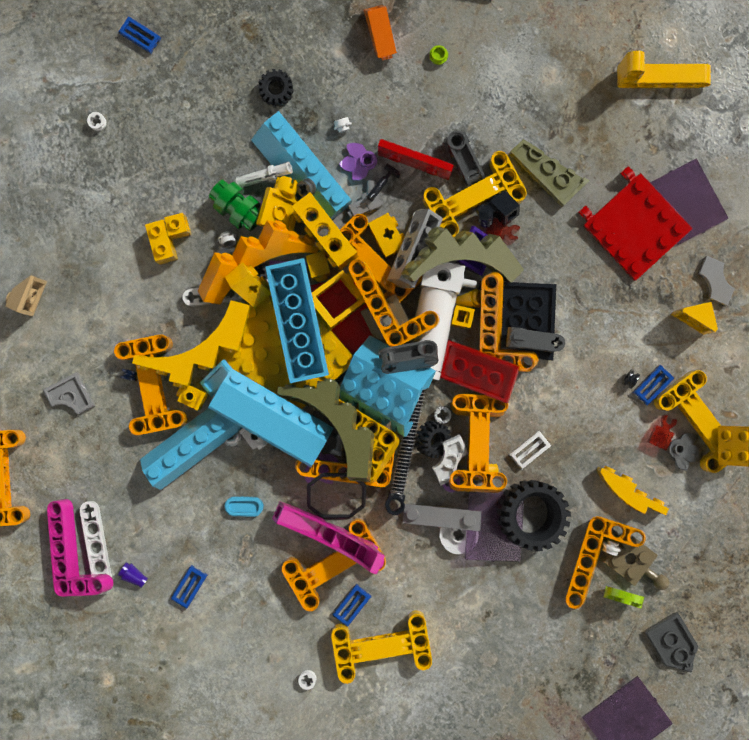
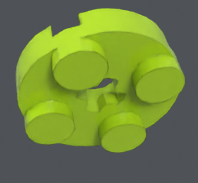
[603,586,644,609]

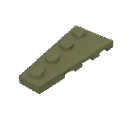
[509,139,590,207]

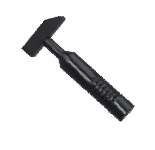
[367,163,400,201]

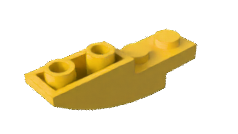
[596,466,669,515]

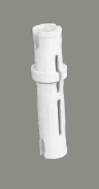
[236,162,293,188]

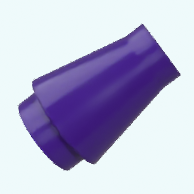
[117,562,148,588]

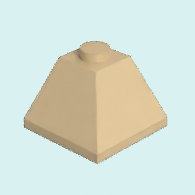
[5,275,47,316]

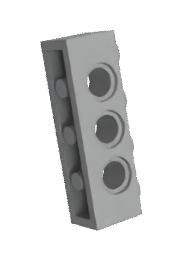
[387,209,443,288]

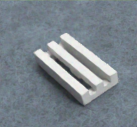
[509,431,551,470]

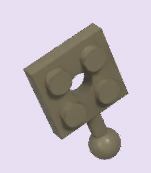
[361,281,413,343]
[602,536,669,590]

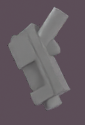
[347,180,383,219]

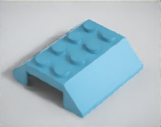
[340,336,436,437]

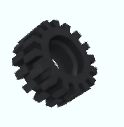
[258,69,294,107]
[415,421,451,458]

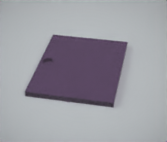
[650,158,729,245]
[465,491,524,562]
[582,676,673,740]

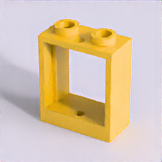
[312,270,365,331]

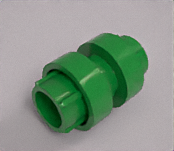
[209,179,260,232]

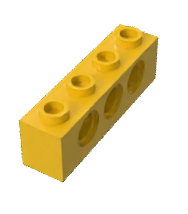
[292,192,359,270]

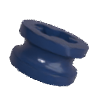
[120,368,137,382]

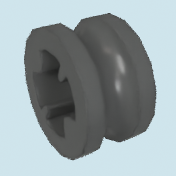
[297,178,316,197]

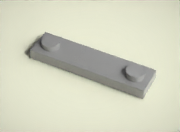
[403,504,482,531]

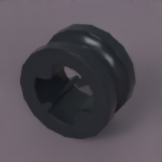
[622,369,640,389]

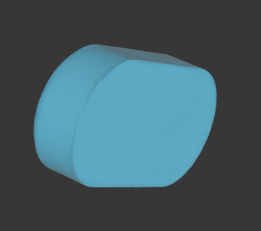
[225,496,264,517]

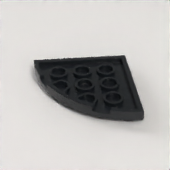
[479,281,557,361]

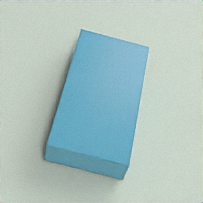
[200,359,232,397]

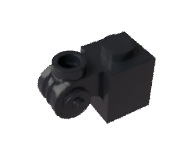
[476,190,520,228]

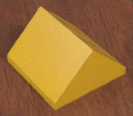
[671,302,718,335]

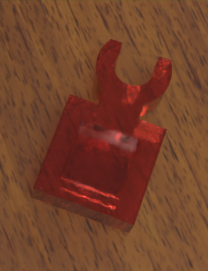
[486,218,520,240]
[647,414,677,451]

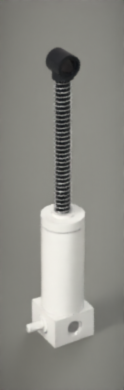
[385,262,477,515]

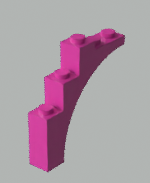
[272,501,385,575]

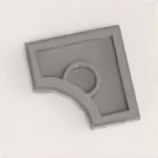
[43,372,96,415]

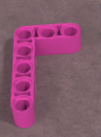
[47,499,113,597]

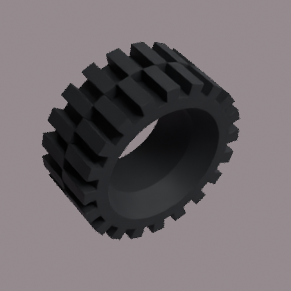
[496,480,571,551]

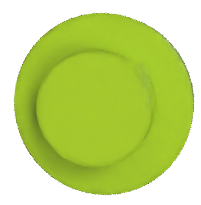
[429,45,448,65]

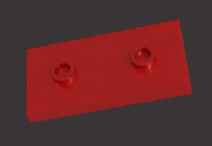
[378,139,454,180]
[440,340,520,403]

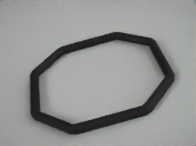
[307,473,366,518]

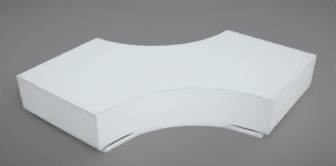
[432,434,468,486]

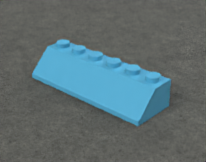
[251,111,352,220]
[265,258,329,383]
[208,369,334,467]
[140,408,242,490]

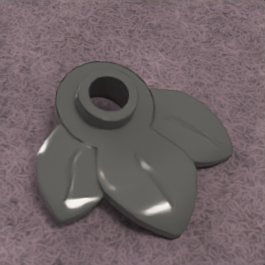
[667,433,703,471]

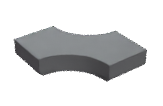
[698,256,735,306]

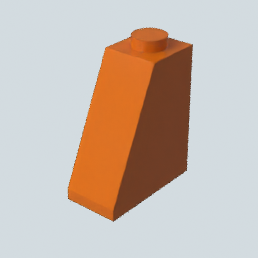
[364,5,397,60]

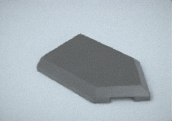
[645,612,698,673]

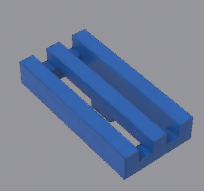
[118,16,161,54]
[633,365,674,405]
[171,565,208,609]
[333,584,371,627]

